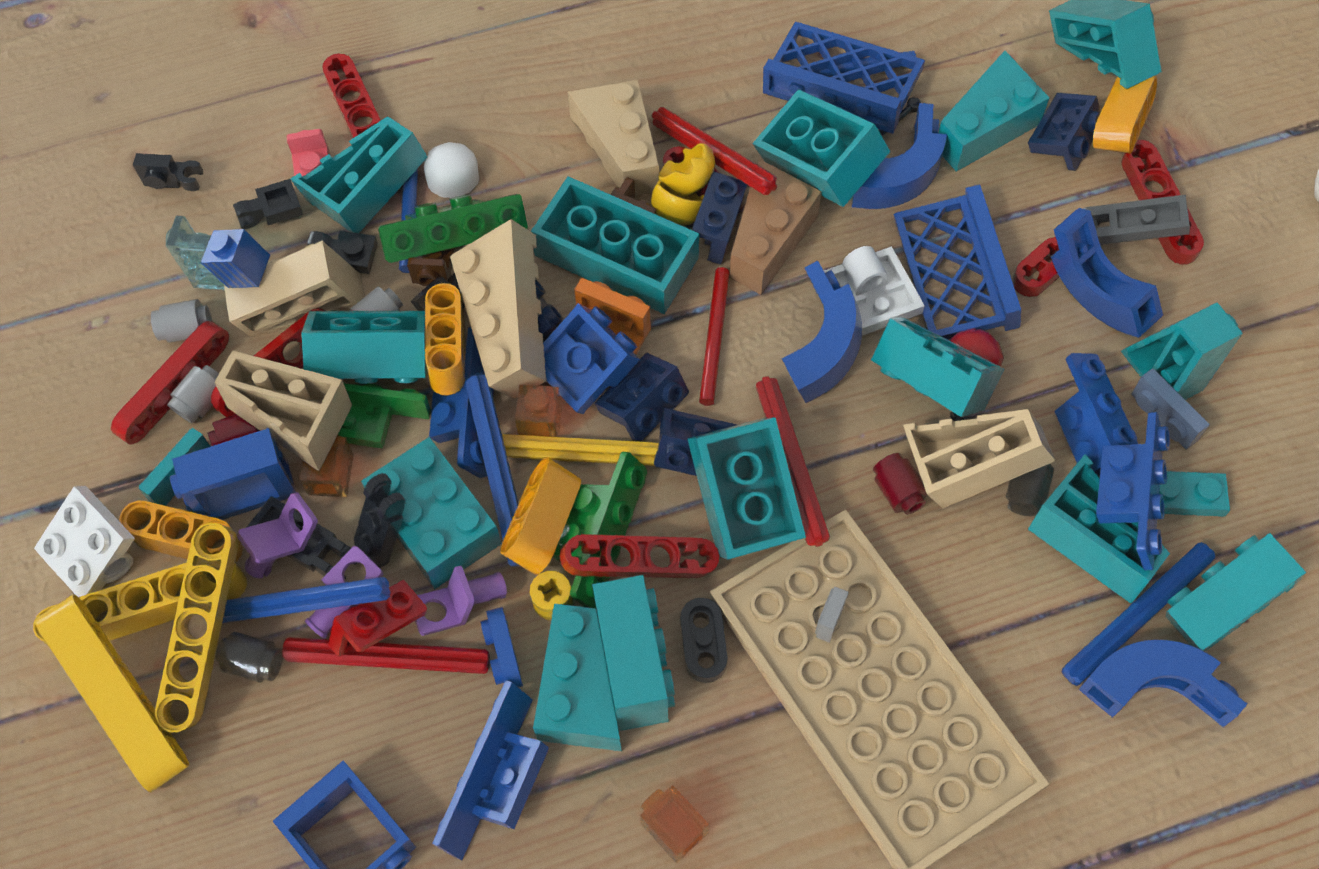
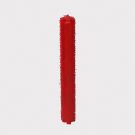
[651,107,778,195]
[755,376,830,547]
[282,637,490,674]

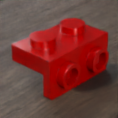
[328,579,427,657]

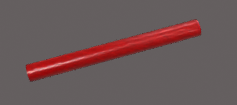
[699,267,730,406]

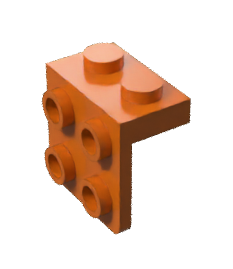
[574,277,651,387]

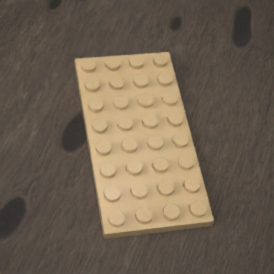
[709,509,1049,869]

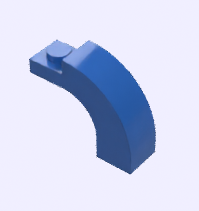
[852,103,947,209]
[1051,208,1163,338]
[782,261,862,403]
[1079,640,1247,727]

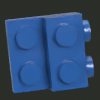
[543,303,640,414]

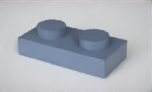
[1131,368,1210,450]

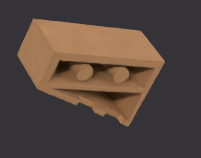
[730,159,822,295]

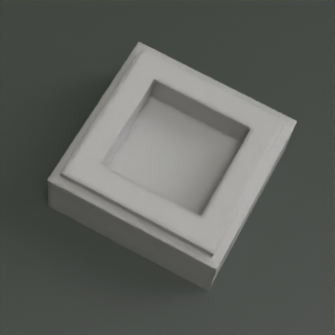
[815,587,849,643]

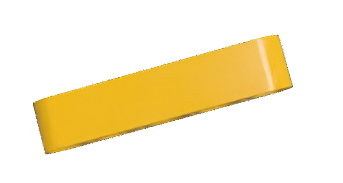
[155,523,238,733]
[33,553,247,645]
[35,594,190,793]

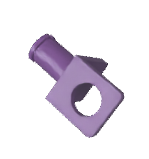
[237,492,318,578]
[305,546,383,639]
[415,565,507,636]

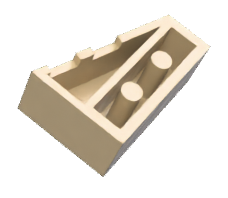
[567,80,659,195]
[224,241,365,337]
[214,350,352,471]
[903,409,1056,508]

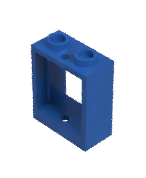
[170,428,296,520]
[273,760,416,869]

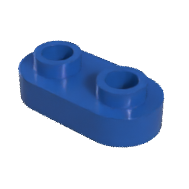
[480,607,523,688]

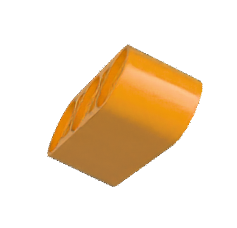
[1093,76,1157,153]
[425,283,465,395]
[500,457,581,575]
[119,500,243,562]

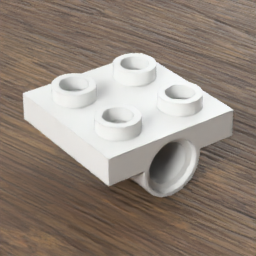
[824,246,925,336]
[34,486,135,597]

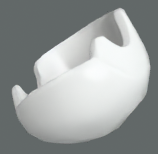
[424,142,479,198]

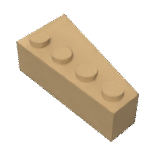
[450,219,546,399]

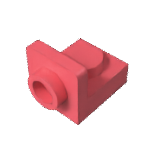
[286,129,330,176]

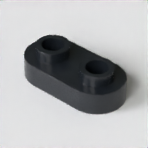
[680,598,728,683]

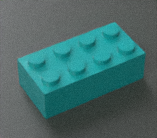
[531,176,699,315]

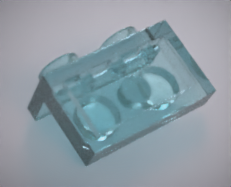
[165,215,224,290]

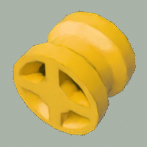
[529,571,573,620]

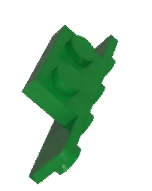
[378,194,528,263]
[334,382,431,449]
[553,452,647,609]

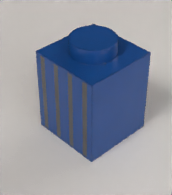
[201,229,270,288]

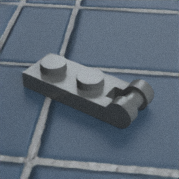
[1083,195,1190,246]

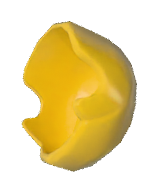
[659,143,715,195]
[651,180,704,226]

